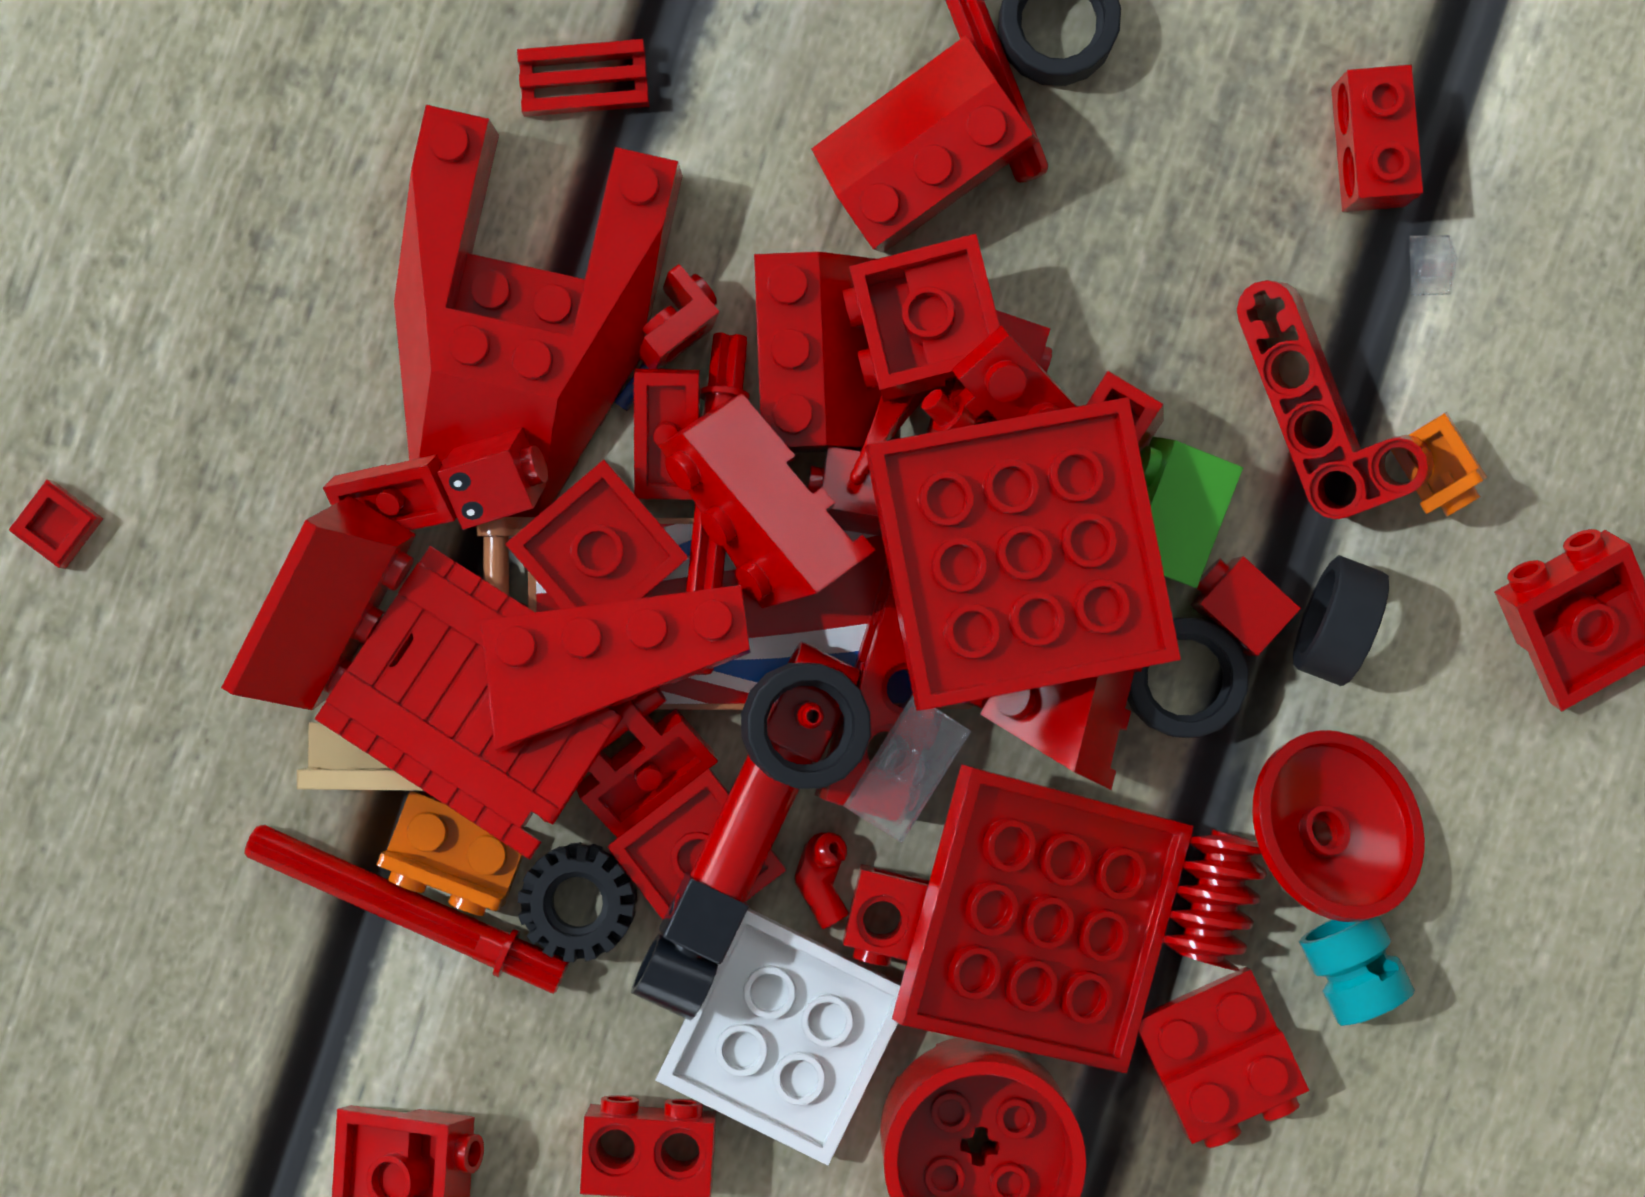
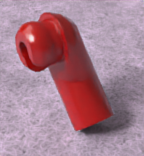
[794,832,849,929]

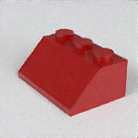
[811,35,1039,253]
[754,252,881,453]
[221,496,416,710]

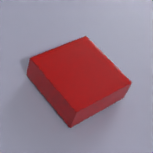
[9,480,104,569]

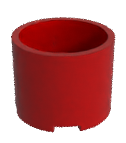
[880,1037,1086,1197]

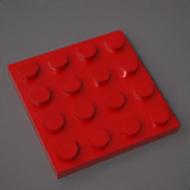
[865,397,1181,711]
[892,764,1194,1074]

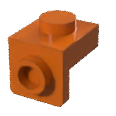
[1391,412,1487,517]

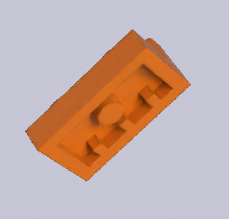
[376,790,532,916]

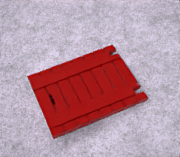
[314,546,635,860]

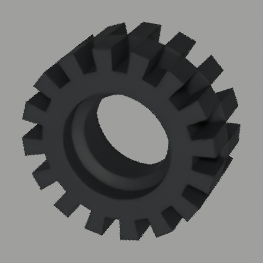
[517,842,637,962]

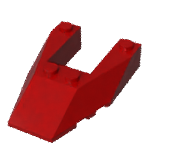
[394,105,683,517]

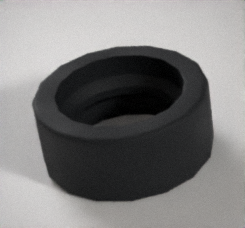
[998,0,1121,86]
[1293,555,1390,686]
[1127,618,1248,738]
[741,663,871,789]

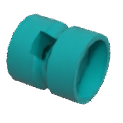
[1299,916,1415,1026]

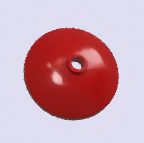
[1252,730,1425,922]

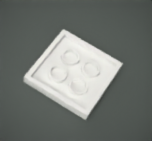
[655,908,901,1165]

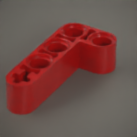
[1237,280,1434,519]

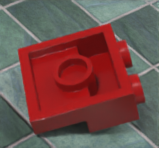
[842,233,1000,402]
[1494,529,1645,712]
[1138,966,1310,1148]
[332,1105,484,1197]

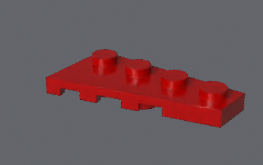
[480,585,751,753]

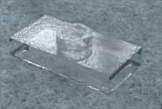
[844,695,971,843]

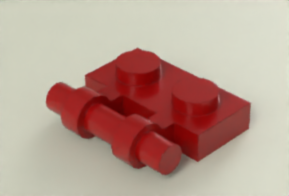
[921,325,1077,432]
[576,687,718,838]

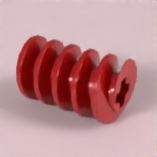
[1163,829,1268,971]

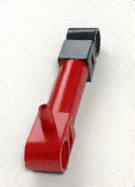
[631,641,860,1021]

